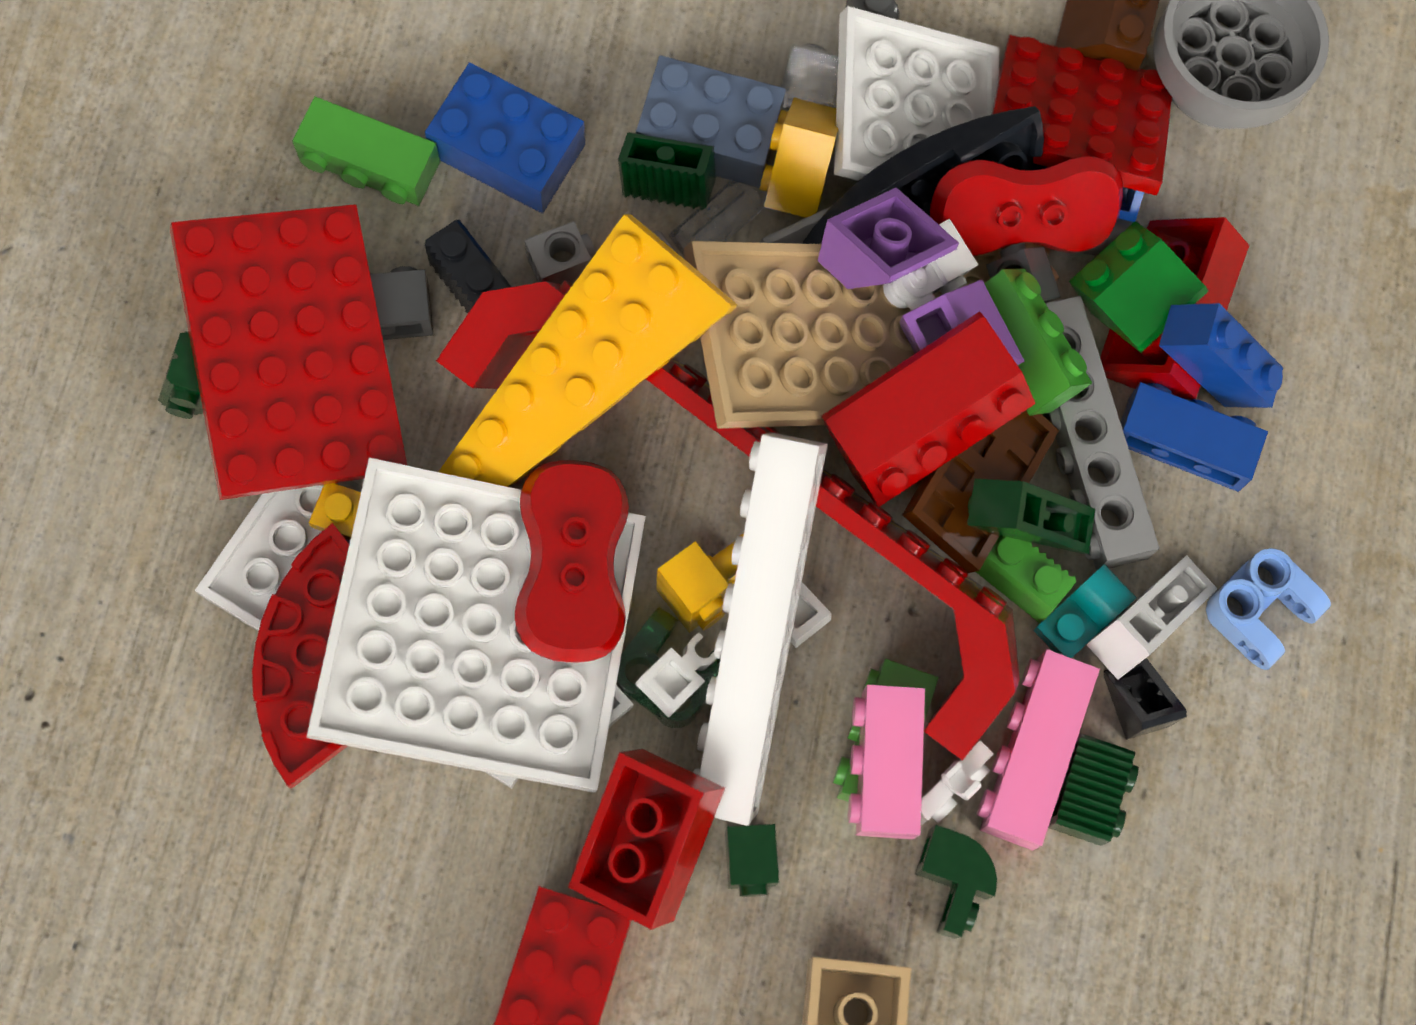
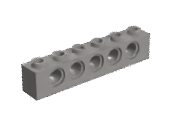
[1043,296,1160,571]

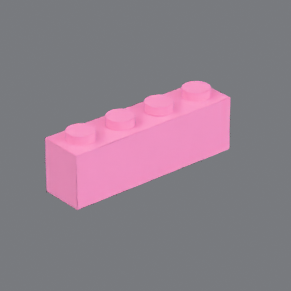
[977,649,1100,851]

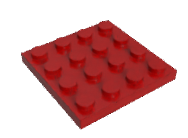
[991,34,1172,196]

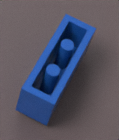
[1159,303,1283,408]
[1120,382,1268,492]

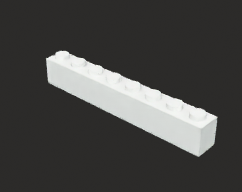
[693,432,827,826]

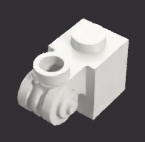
[883,219,978,311]

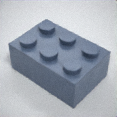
[636,55,786,188]

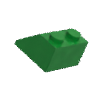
[1069,221,1208,352]

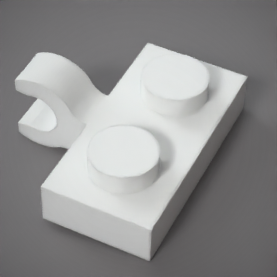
[921,741,994,825]

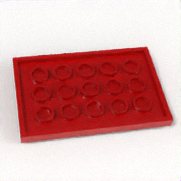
[170,204,408,500]

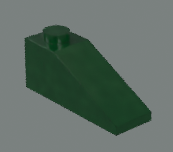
[967,478,1095,554]

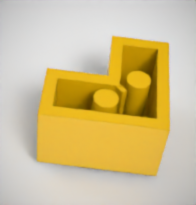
[760,98,838,218]

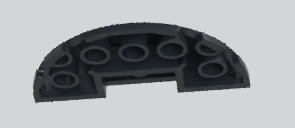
[802,106,1044,244]

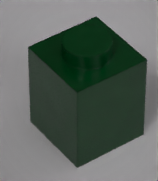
[725,824,779,897]

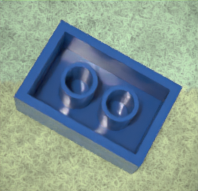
[425,62,586,214]

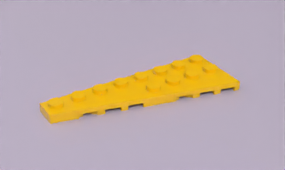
[438,214,738,487]

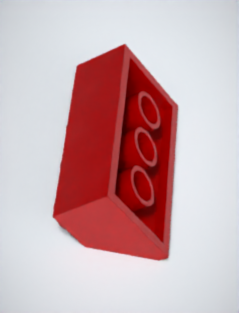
[1100,217,1250,399]
[821,311,1036,508]

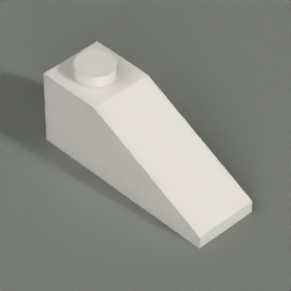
[1087,555,1217,680]

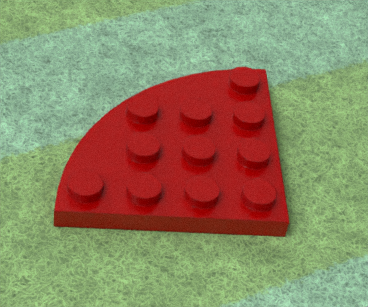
[252,523,350,789]

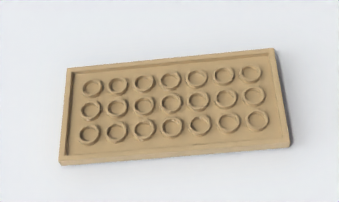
[683,241,1001,428]

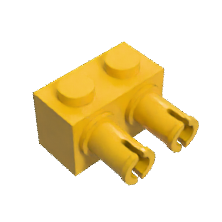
[656,533,744,633]

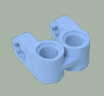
[1206,548,1331,670]

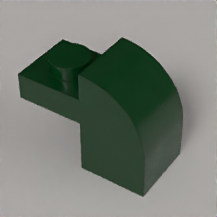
[915,825,997,939]

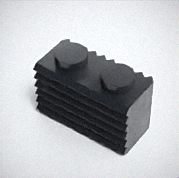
[425,219,512,313]

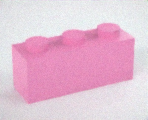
[848,685,925,839]

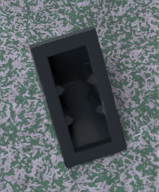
[1104,658,1187,740]

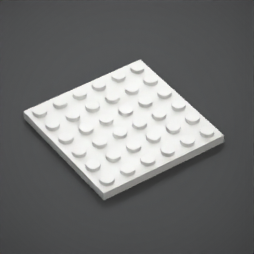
[307,458,646,793]

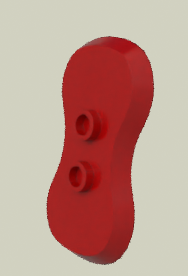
[930,156,1123,257]
[515,460,629,663]

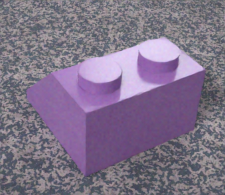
[818,188,959,289]

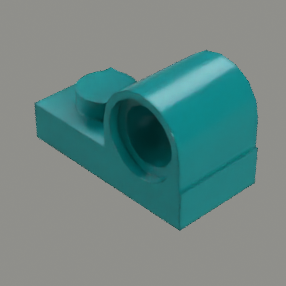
[1033,564,1137,658]

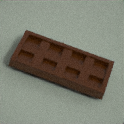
[902,410,1059,573]

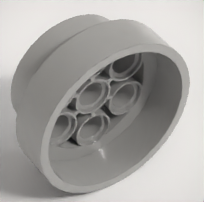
[1154,0,1329,129]

